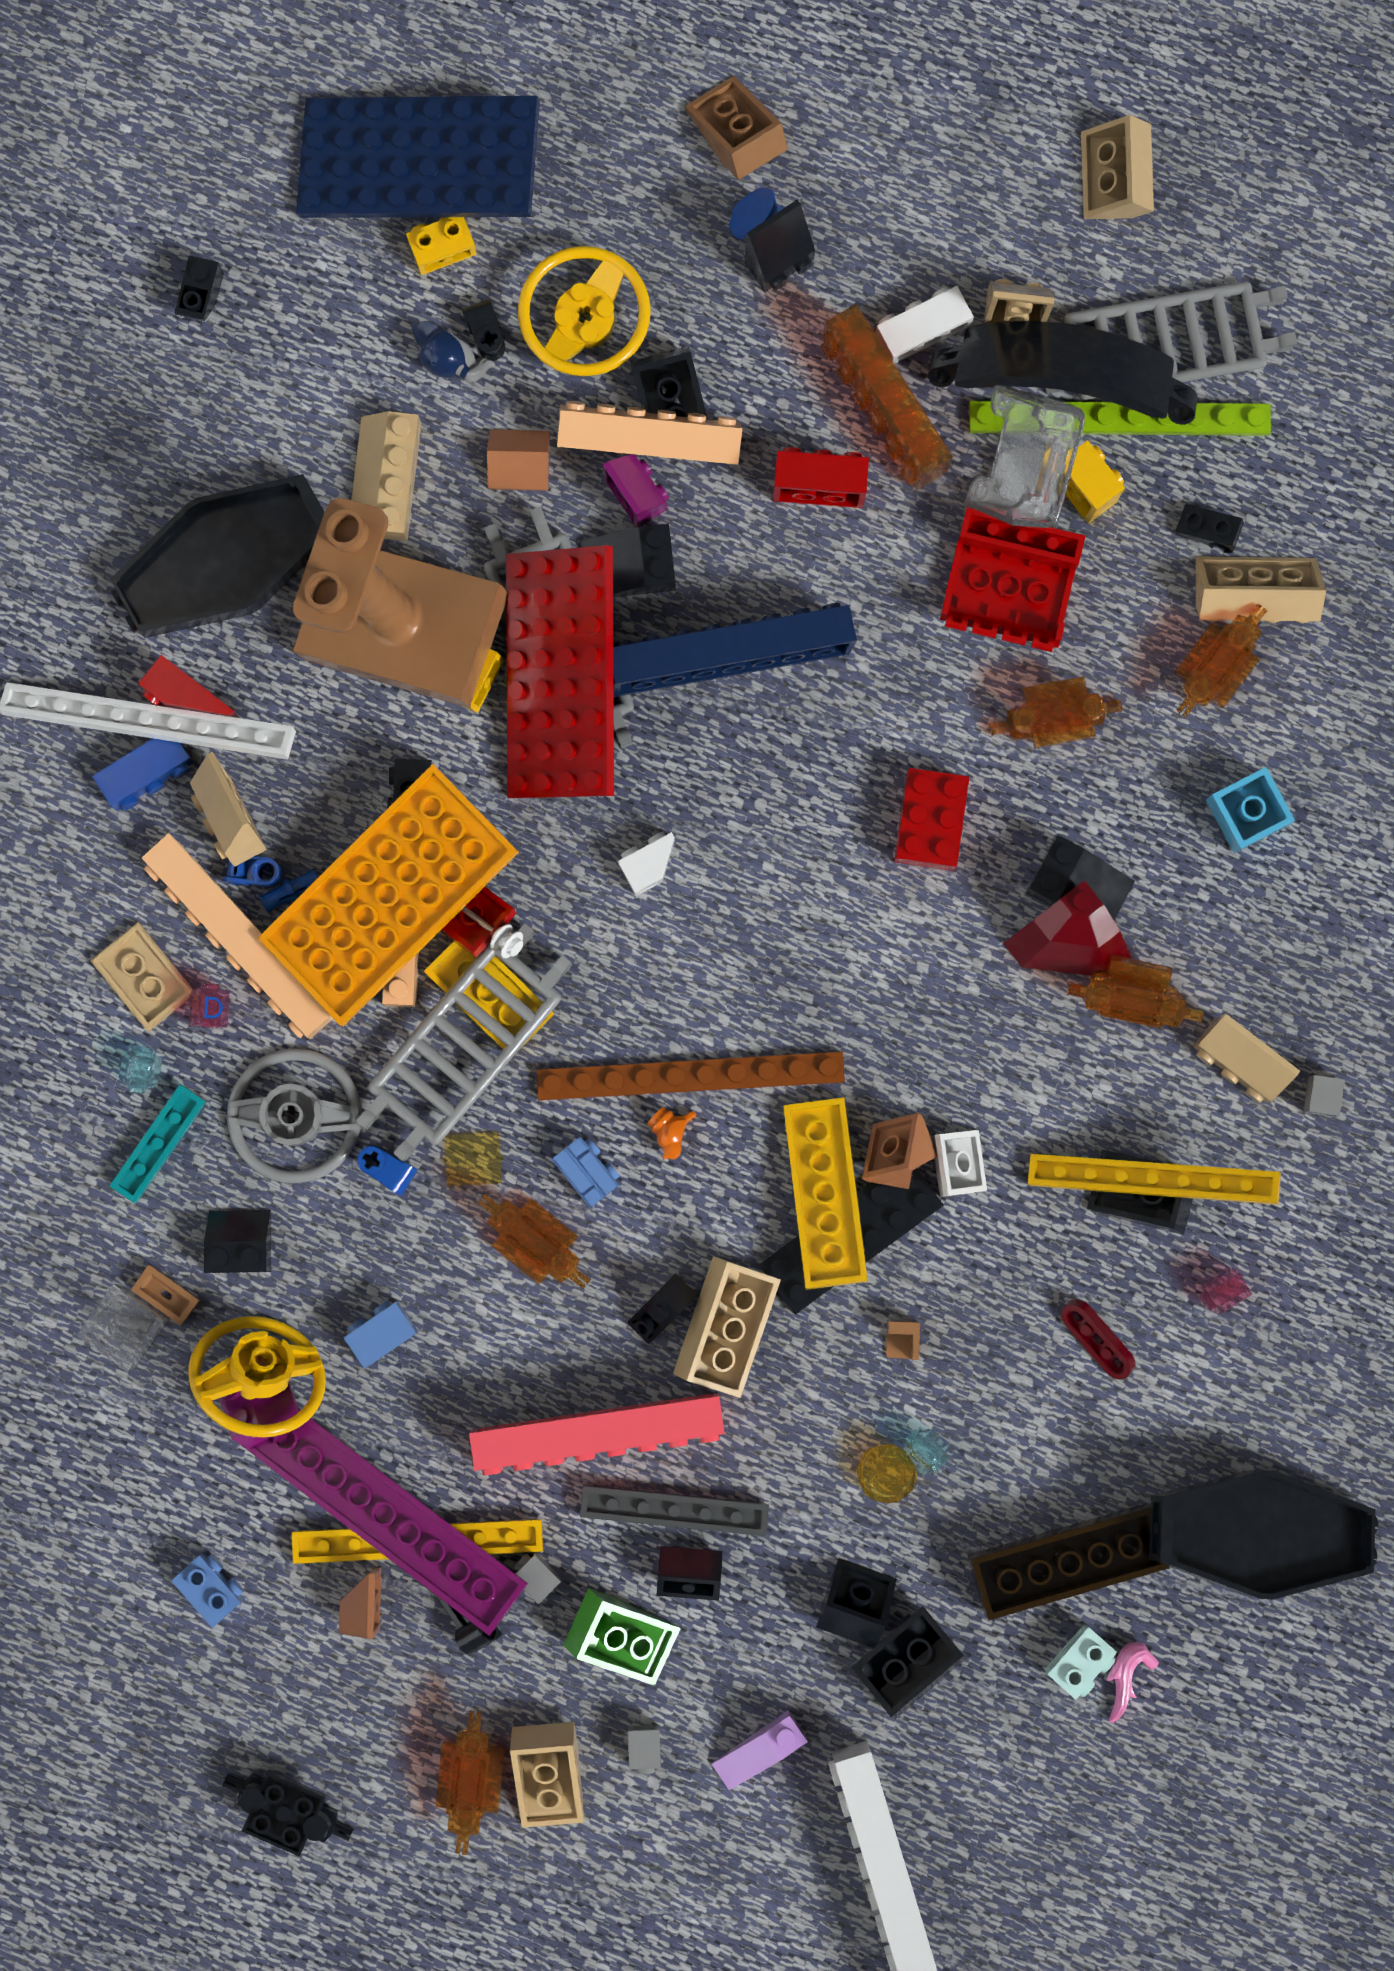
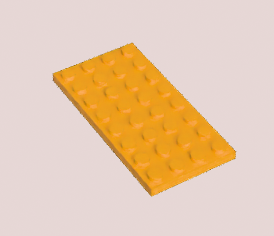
[258,764,519,1027]

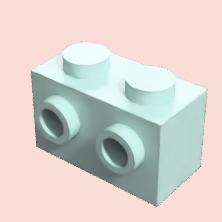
[1044,1623,1117,1700]

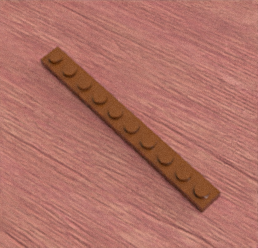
[537,1052,845,1101]

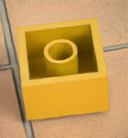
[1052,440,1125,524]

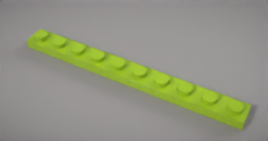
[969,401,1271,436]

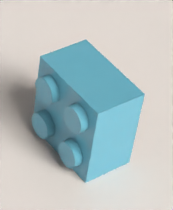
[1205,767,1295,853]

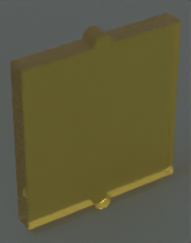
[444,1132,504,1186]

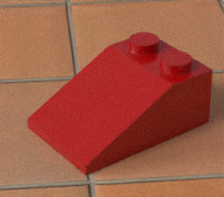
[138,655,240,718]

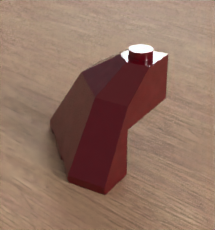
[1003,880,1132,978]

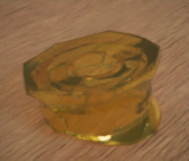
[856,1443,918,1503]

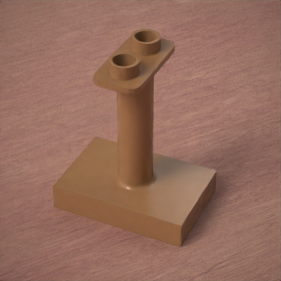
[293,498,509,708]

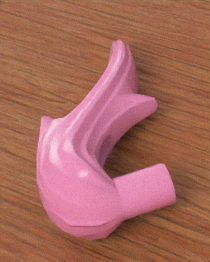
[1107,1641,1159,1723]

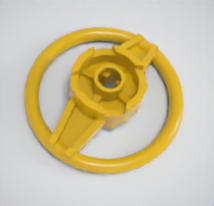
[518,246,651,376]
[188,1316,326,1437]

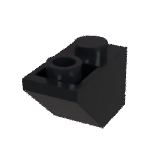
[174,255,224,321]
[627,1273,697,1344]

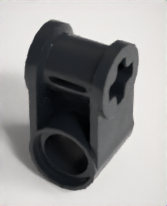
[461,299,506,361]

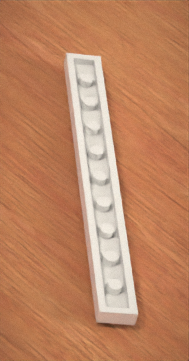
[0,682,296,759]

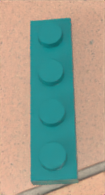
[109,1084,207,1204]

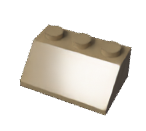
[1081,115,1154,219]
[190,752,267,867]
[1193,1014,1300,1104]

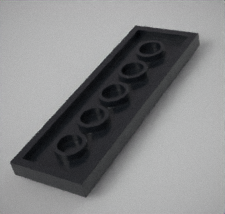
[759,1168,944,1315]

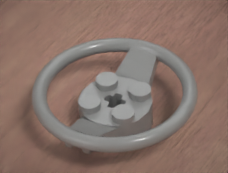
[227,1048,362,1183]

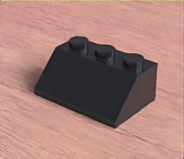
[851,1606,967,1719]

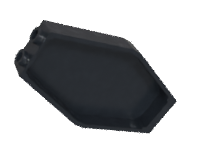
[110,474,325,638]
[1149,1470,1378,1600]

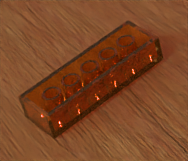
[821,304,953,490]

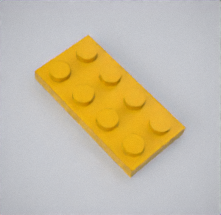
[424,941,555,1051]

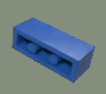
[92,738,194,811]

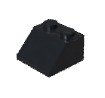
[204,1210,271,1273]
[816,1558,897,1648]

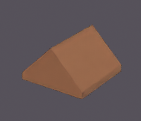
[487,429,550,491]

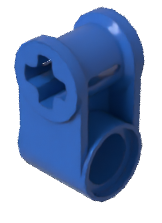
[222,856,284,888]
[357,1146,418,1196]

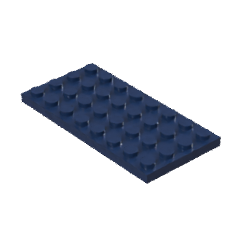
[296,95,540,218]

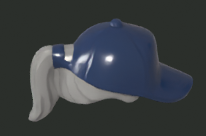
[413,321,495,382]

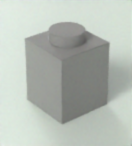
[1303,1070,1345,1117]
[513,1552,562,1604]
[628,1725,661,1774]

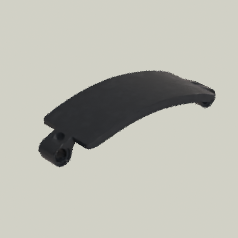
[927,321,1197,425]

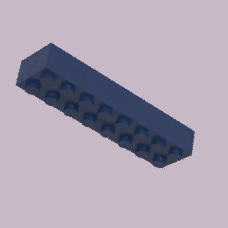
[613,603,857,697]

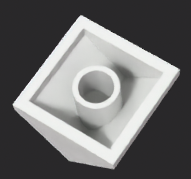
[931,1130,987,1197]

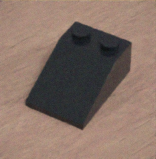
[745,200,815,292]
[630,346,708,419]
[579,523,676,597]
[1026,835,1135,920]
[1087,1150,1193,1235]

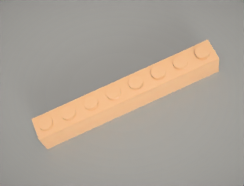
[142,833,333,1039]

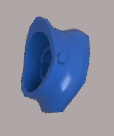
[729,187,786,240]

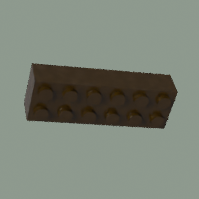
[967,1503,1169,1621]

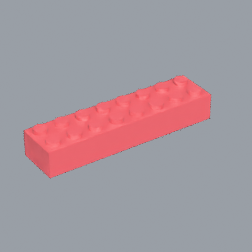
[469,1393,725,1475]

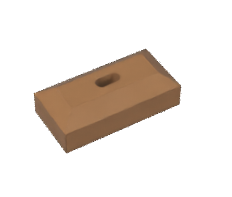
[131,1264,201,1326]

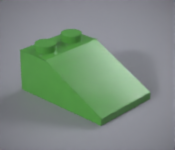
[563,1588,680,1685]

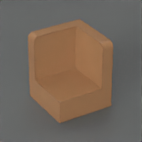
[886,1320,920,1360]

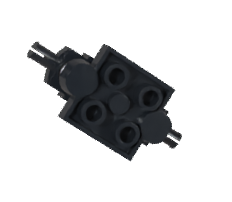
[222,1769,354,1857]

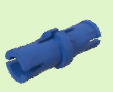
[259,868,319,913]

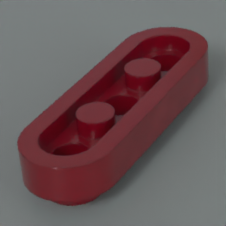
[1061,1299,1136,1380]

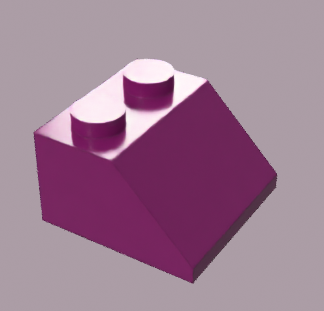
[603,454,669,527]
[219,1382,299,1449]

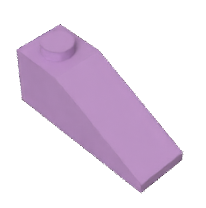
[711,1710,807,1790]

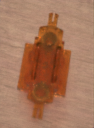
[1174,604,1267,717]
[989,676,1123,749]
[1067,955,1204,1028]
[477,1193,591,1290]
[436,1710,505,1855]

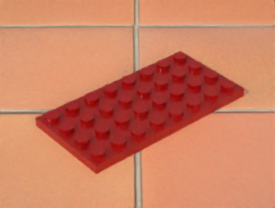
[506,545,614,799]

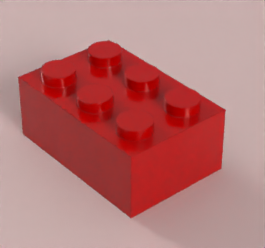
[773,447,869,508]
[894,768,970,871]

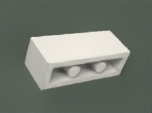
[875,286,974,365]

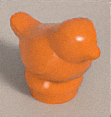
[647,1107,697,1160]

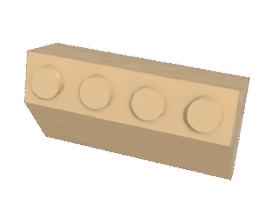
[351,411,421,541]
[1196,556,1326,623]
[673,1256,781,1398]

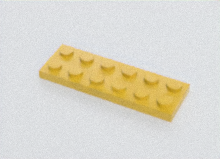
[783,1097,868,1290]

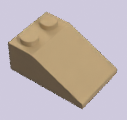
[983,279,1055,324]
[510,1722,584,1828]

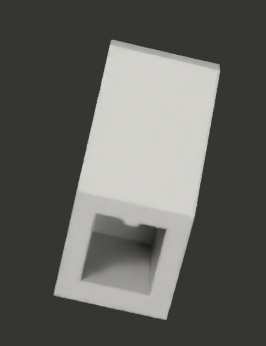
[618,832,675,896]

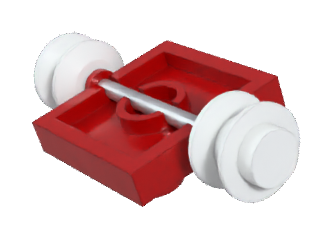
[440,887,523,958]

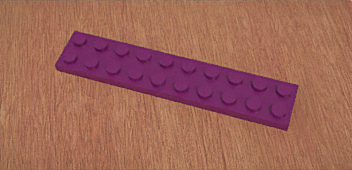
[242,1410,528,1636]

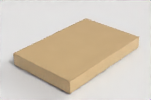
[90,922,196,1032]

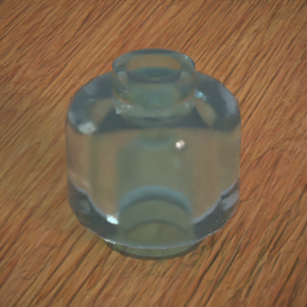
[119,1046,162,1094]
[903,1429,950,1476]

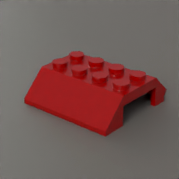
[940,507,1086,652]

